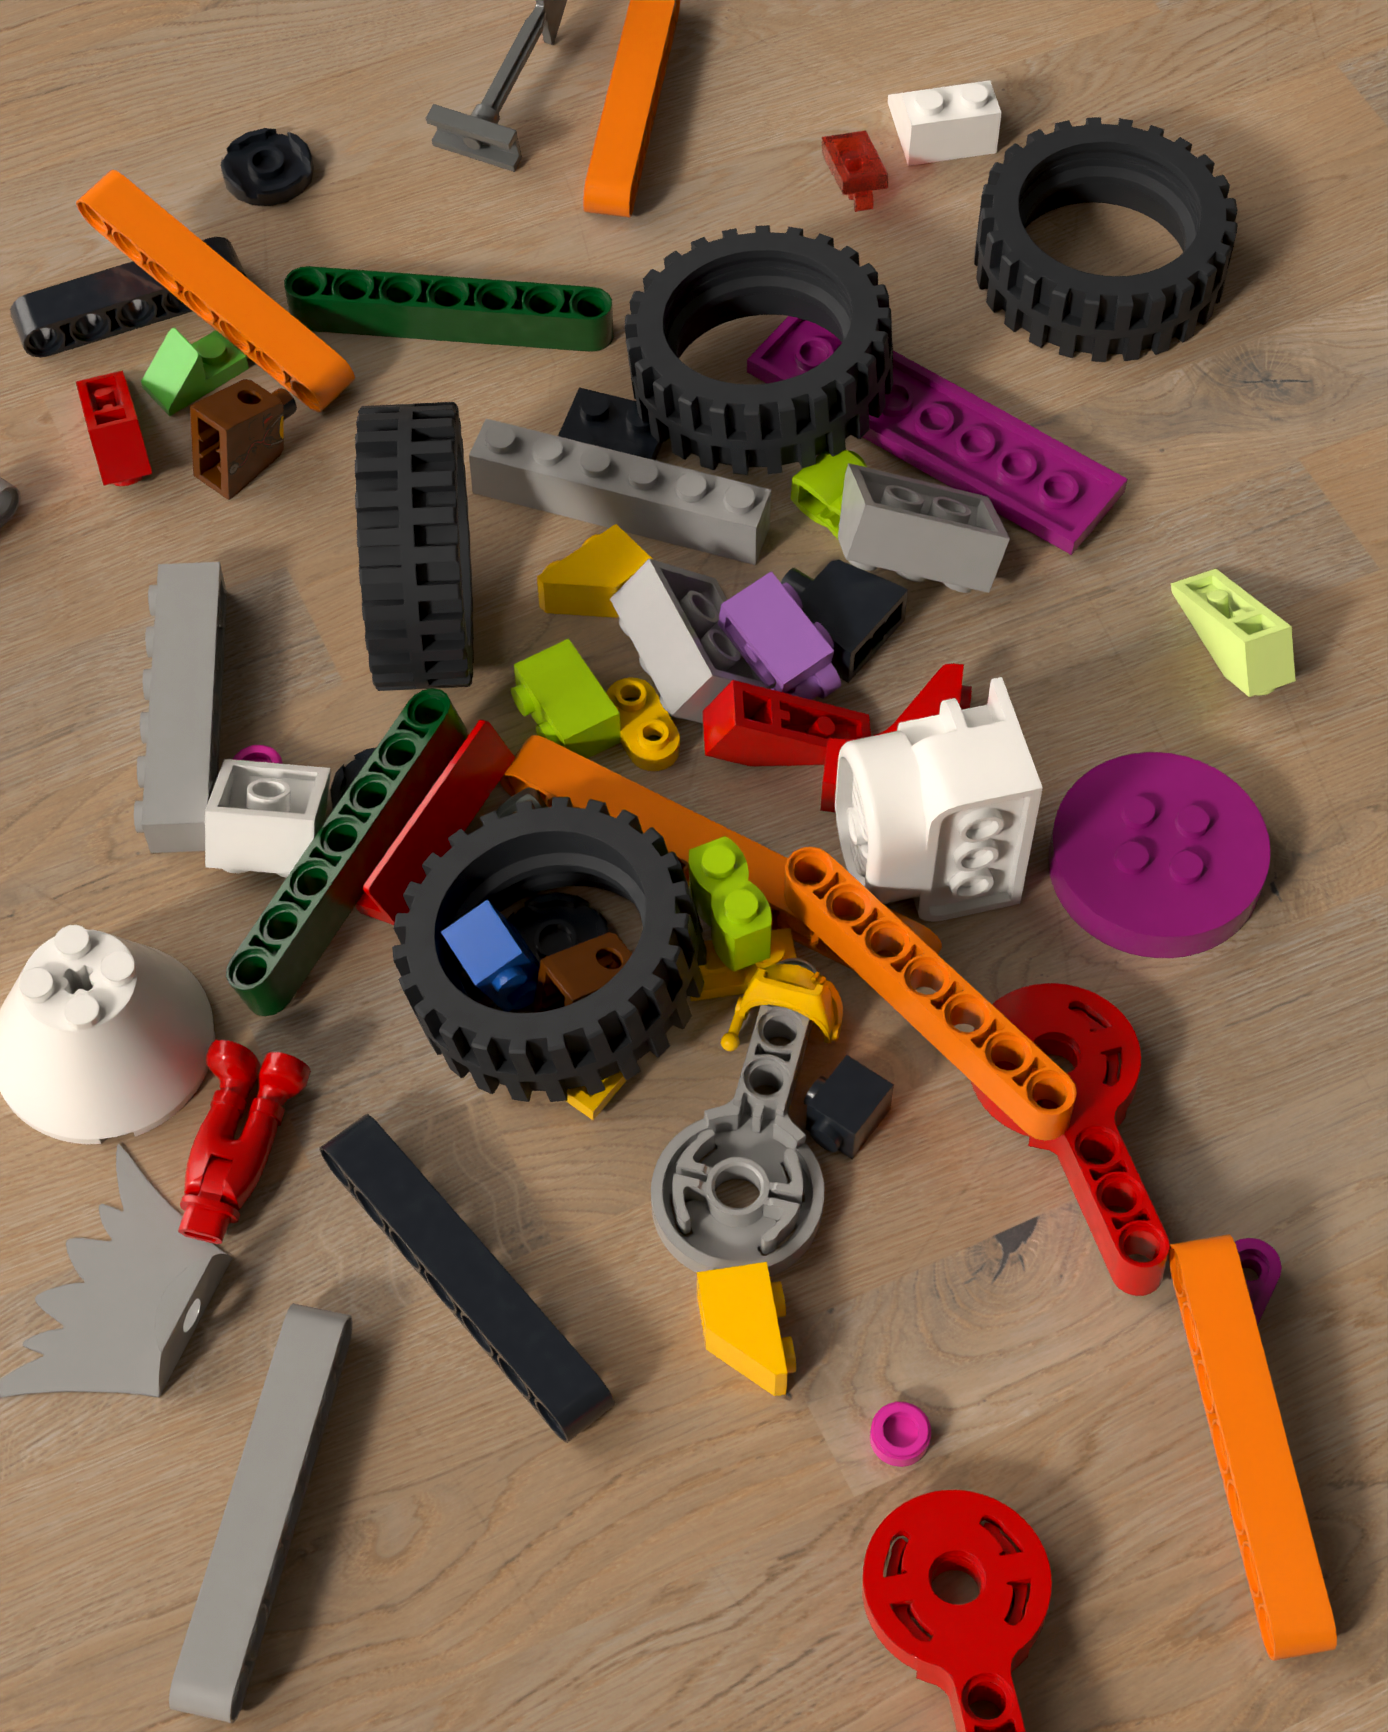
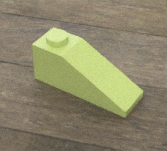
[1171,569,1296,697]

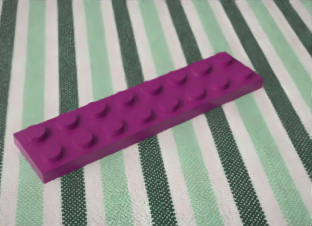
[747,316,1128,555]

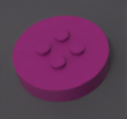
[1048,752,1270,958]

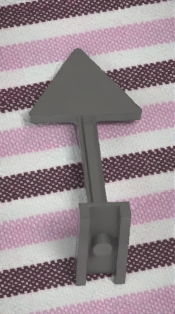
[426,0,567,172]

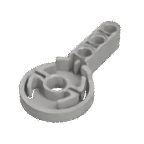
[651,958,824,1277]

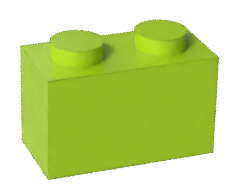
[511,638,621,758]

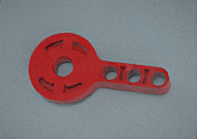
[970,983,1170,1296]
[862,1490,1052,1732]

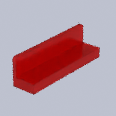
[355,719,515,925]

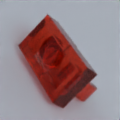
[821,130,888,212]

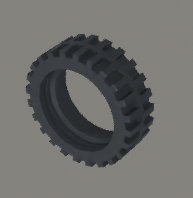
[974,117,1238,362]
[624,225,894,475]
[355,402,474,691]
[392,797,707,1102]

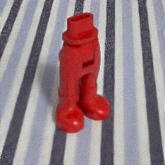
[178,1040,311,1244]

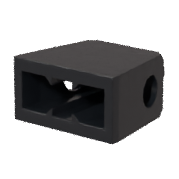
[781,560,908,683]

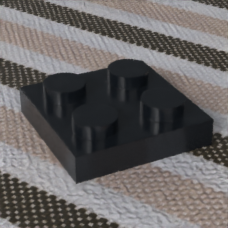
[558,387,663,461]

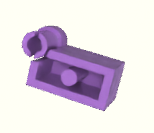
[718,571,841,700]

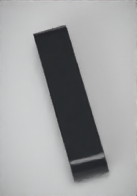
[10,237,247,358]

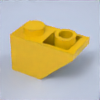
[537,524,654,618]
[697,1262,796,1396]

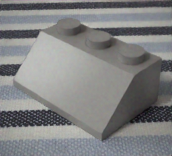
[838,463,1010,593]
[610,559,775,723]

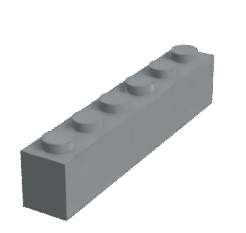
[469,418,771,565]
[134,562,227,853]

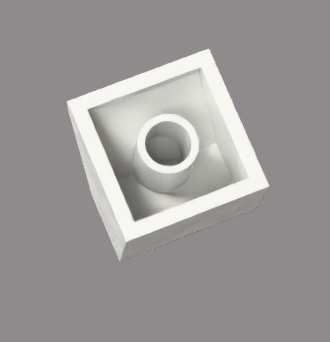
[888,80,1001,166]
[205,759,330,878]

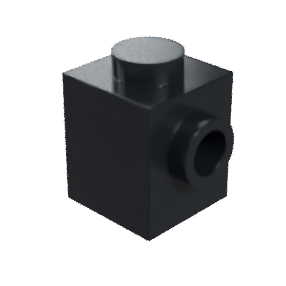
[804,1055,894,1159]

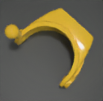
[720,964,843,1051]

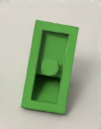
[141,328,249,416]

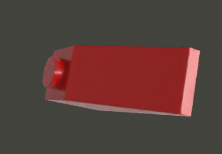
[76,370,152,486]
[702,680,871,767]

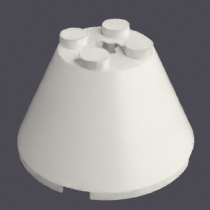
[0,925,215,1144]

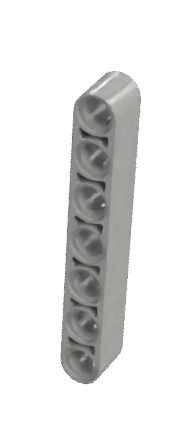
[169,1303,353,1723]

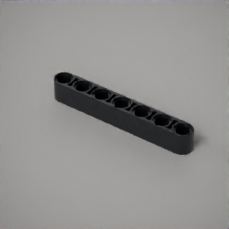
[320,1114,615,1443]

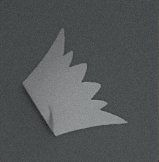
[0,1144,232,1398]

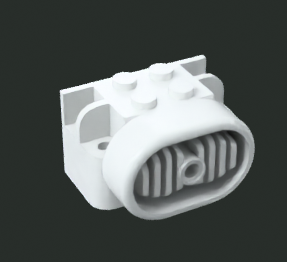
[835,677,1043,922]

